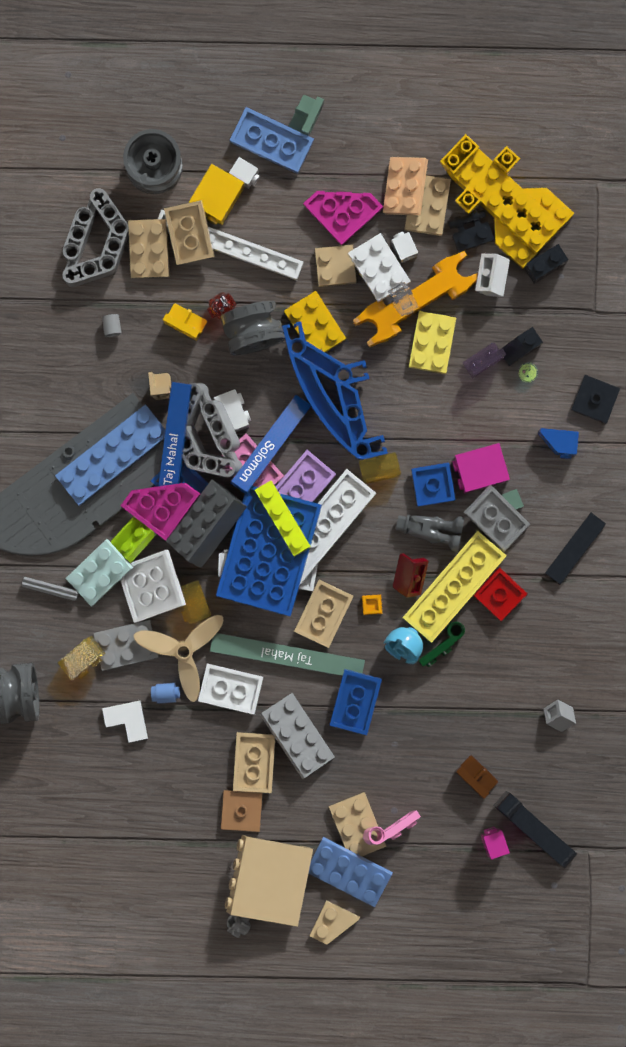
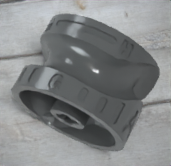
[123,129,183,194]
[220,301,285,356]
[0,663,40,724]

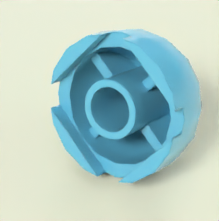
[384,627,423,664]

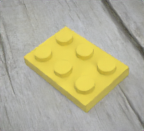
[409,311,456,374]

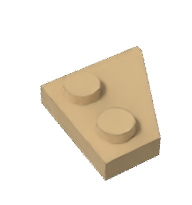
[309,900,360,945]

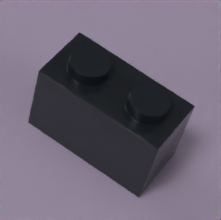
[524,244,569,284]

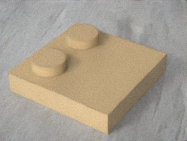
[315,245,356,287]

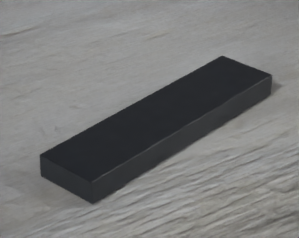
[545,512,606,585]

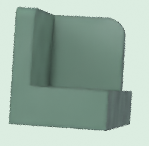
[289,95,324,136]

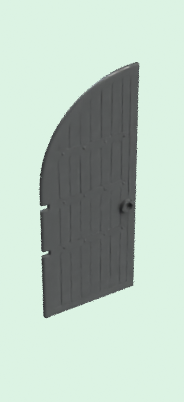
[0,393,184,556]

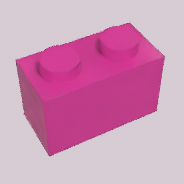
[481,827,510,859]

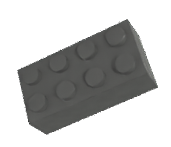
[166,480,247,568]

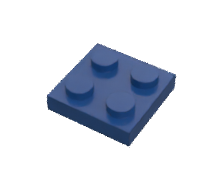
[411,463,455,507]

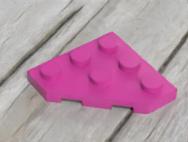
[303,191,383,246]
[120,483,200,541]

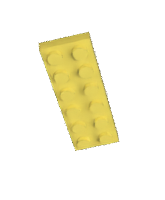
[403,531,507,643]

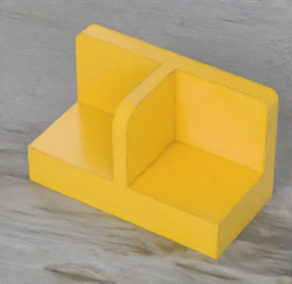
[163,303,207,341]

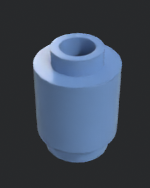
[151,683,180,703]

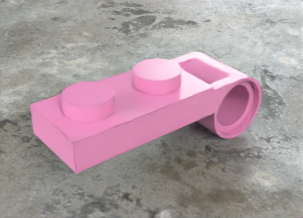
[363,810,421,845]

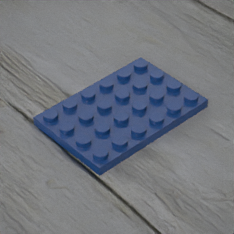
[216,486,322,617]

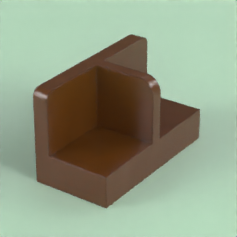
[455,755,498,799]

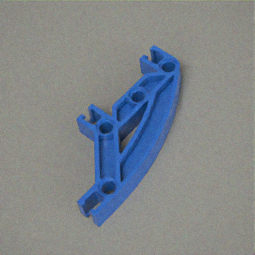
[282,321,388,460]

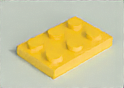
[284,291,346,352]

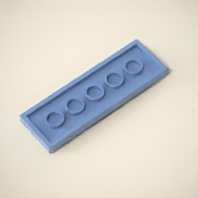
[55,404,166,506]

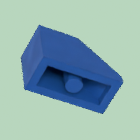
[538,428,579,459]

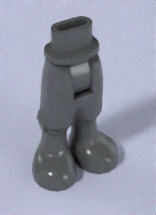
[396,515,464,553]

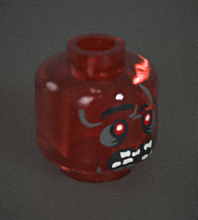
[207,292,237,320]

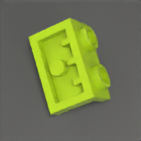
[111,516,157,563]

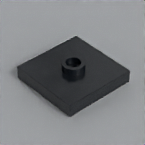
[571,375,620,424]

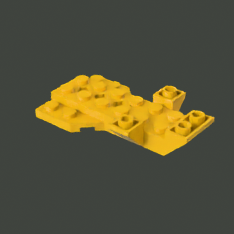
[440,134,574,269]

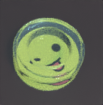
[518,363,538,382]

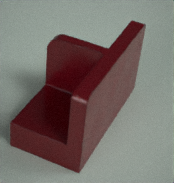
[393,553,429,597]

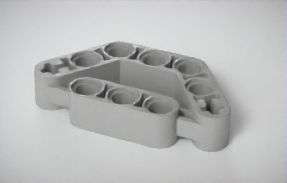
[62,188,129,287]
[183,383,243,477]

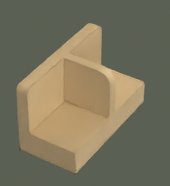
[148,372,171,400]

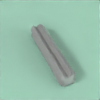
[22,577,78,601]

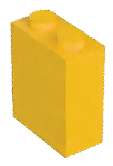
[188,164,245,225]

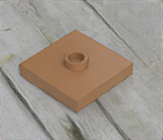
[221,790,262,832]

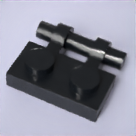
[448,210,494,253]

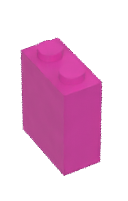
[452,443,510,494]

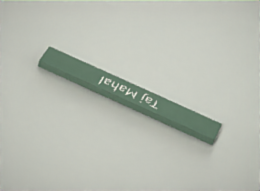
[210,633,365,676]

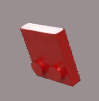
[473,568,528,622]

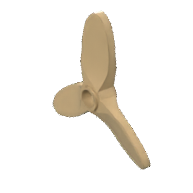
[134,615,224,702]

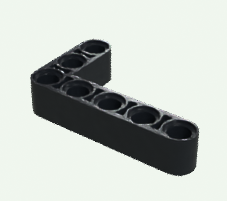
[493,791,577,869]

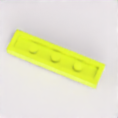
[255,481,311,557]

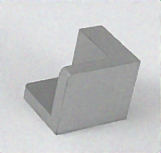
[543,700,576,732]

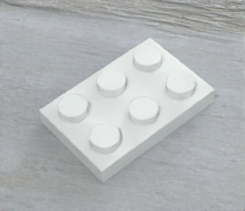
[348,233,411,302]
[198,664,263,715]

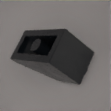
[499,327,543,366]

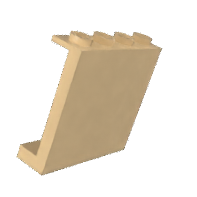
[225,835,313,926]

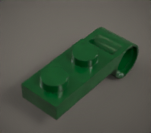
[418,622,465,667]

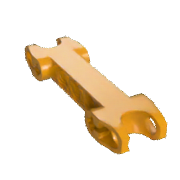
[353,251,478,348]

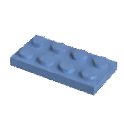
[230,107,314,174]
[309,837,393,907]

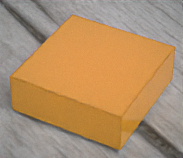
[362,595,382,615]

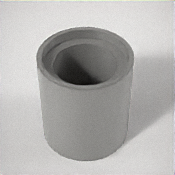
[102,314,122,337]

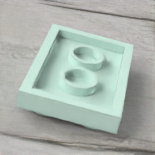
[66,539,133,607]

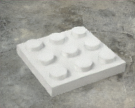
[120,550,186,623]

